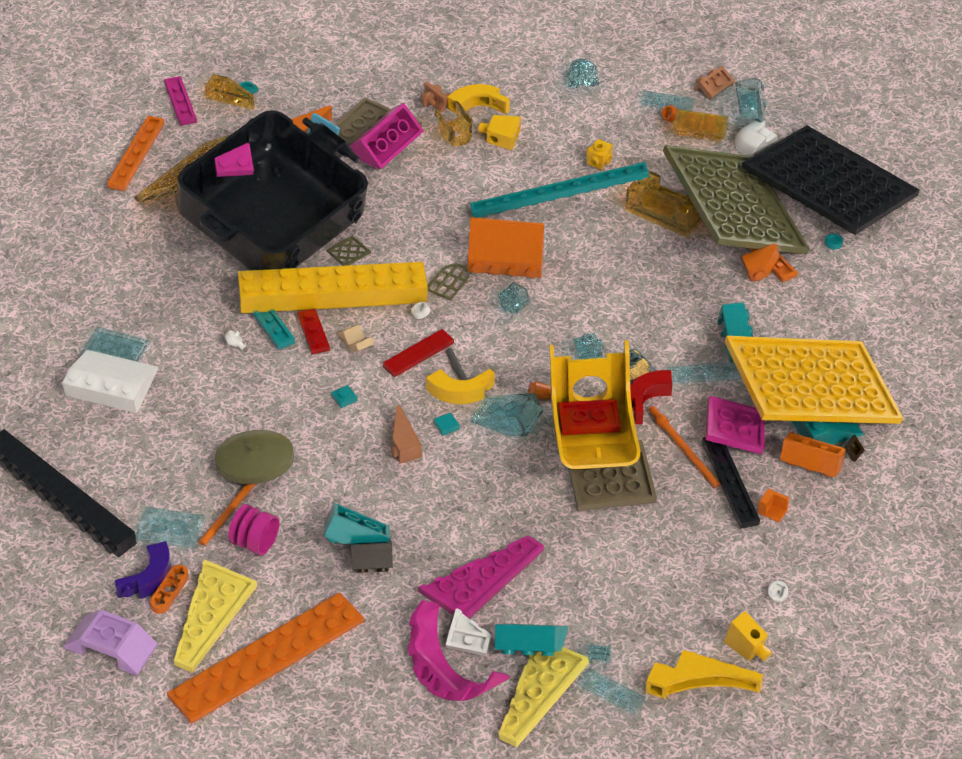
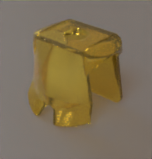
[435,100,473,146]

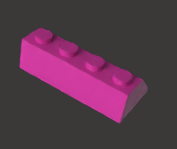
[350,103,424,170]

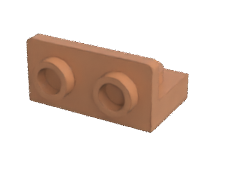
[694,66,735,100]

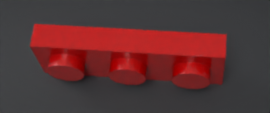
[297,308,330,354]

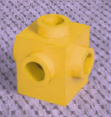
[586,139,613,170]

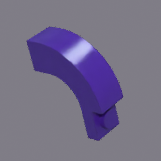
[115,541,171,599]

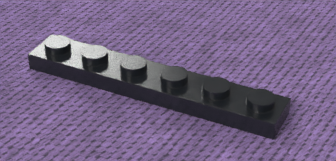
[702,437,760,529]

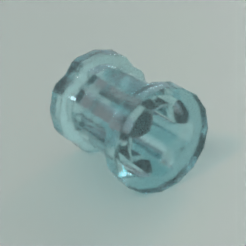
[588,643,611,664]

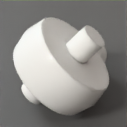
[225,330,246,350]

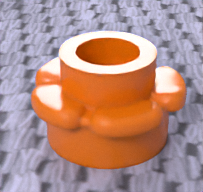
[662,105,678,122]

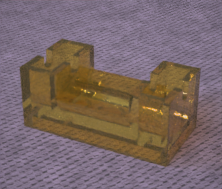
[625,170,703,238]

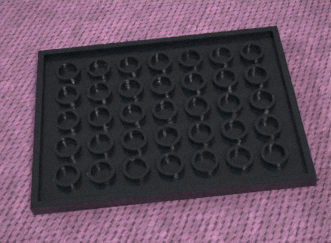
[742,125,920,235]

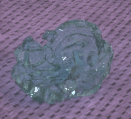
[567,58,600,88]

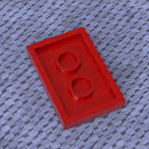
[558,399,621,435]

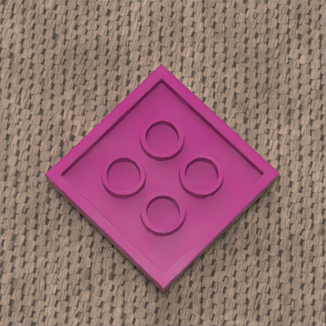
[706,396,765,454]

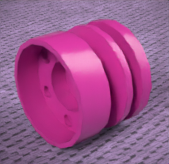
[228,504,280,556]

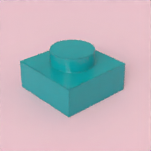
[331,385,358,408]

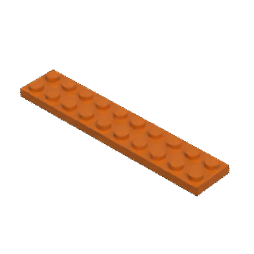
[167,592,364,724]

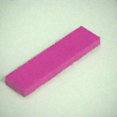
[164,76,197,126]

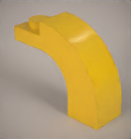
[447,84,510,116]
[426,369,495,404]

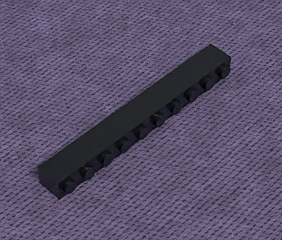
[0,429,137,558]

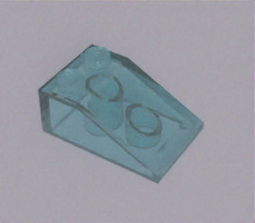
[735,78,767,123]
[470,393,543,437]

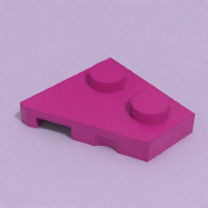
[215,143,254,177]

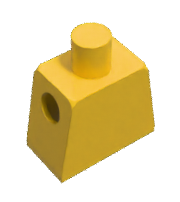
[478,115,521,150]
[724,611,772,662]

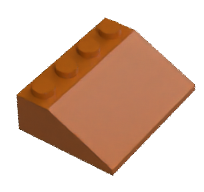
[468,217,544,278]

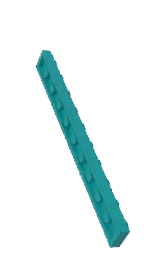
[470,162,649,218]

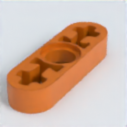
[150,565,189,614]

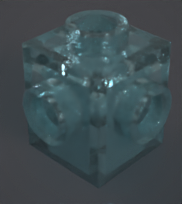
[499,282,531,314]
[573,332,604,359]

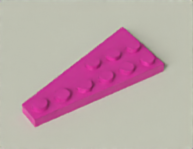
[418,535,544,619]

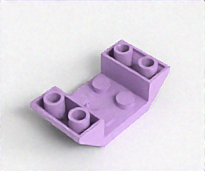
[63,610,158,676]

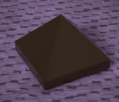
[844,435,865,462]

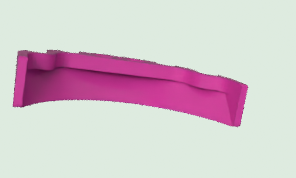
[408,600,510,701]

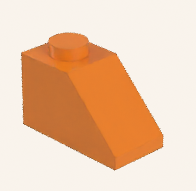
[741,243,780,282]

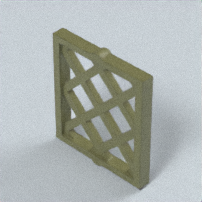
[327,235,371,266]

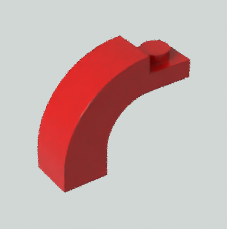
[630,370,672,424]

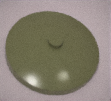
[215,430,294,484]

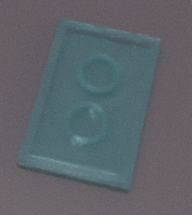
[81,327,149,362]
[136,506,205,549]

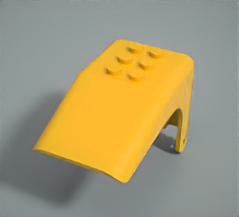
[549,340,641,469]

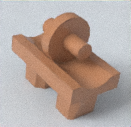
[421,82,450,113]

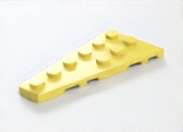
[174,559,257,673]
[499,647,589,747]

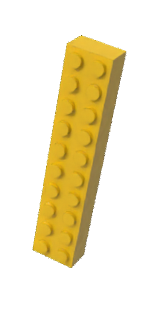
[238,262,428,313]

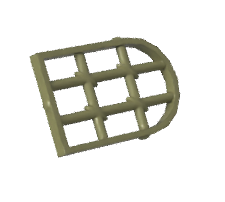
[428,264,469,301]

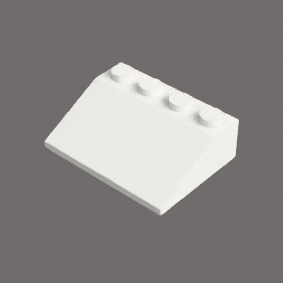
[62,350,158,413]

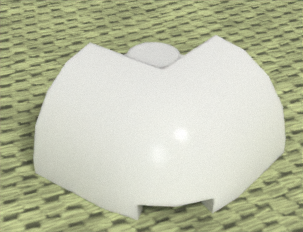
[734,119,778,156]

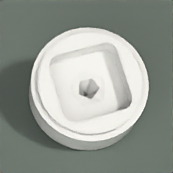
[411,302,431,319]
[768,581,789,602]

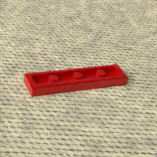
[383,329,454,378]

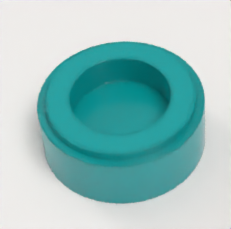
[824,233,843,250]

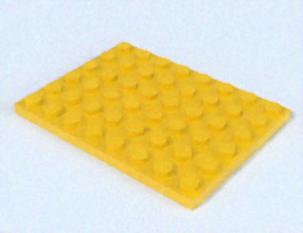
[724,336,903,424]

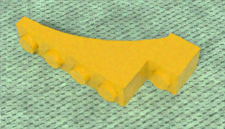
[646,650,764,699]

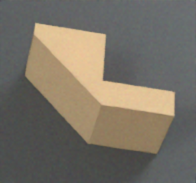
[337,324,374,352]

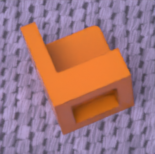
[758,488,790,522]

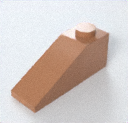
[391,405,422,464]

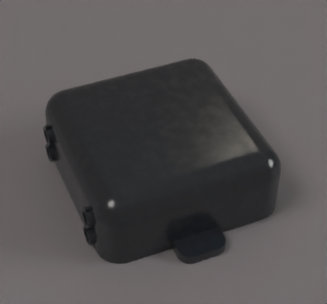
[176,110,368,271]

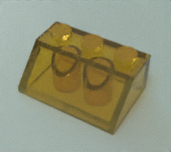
[673,109,730,141]

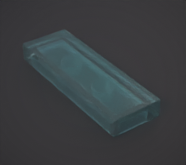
[641,91,695,113]
[580,669,645,715]

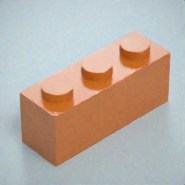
[780,432,846,477]

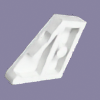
[446,609,492,657]

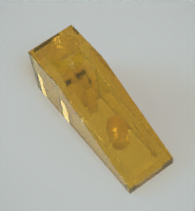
[205,74,255,110]

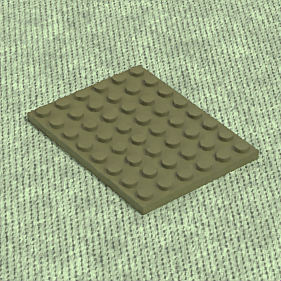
[662,145,810,254]

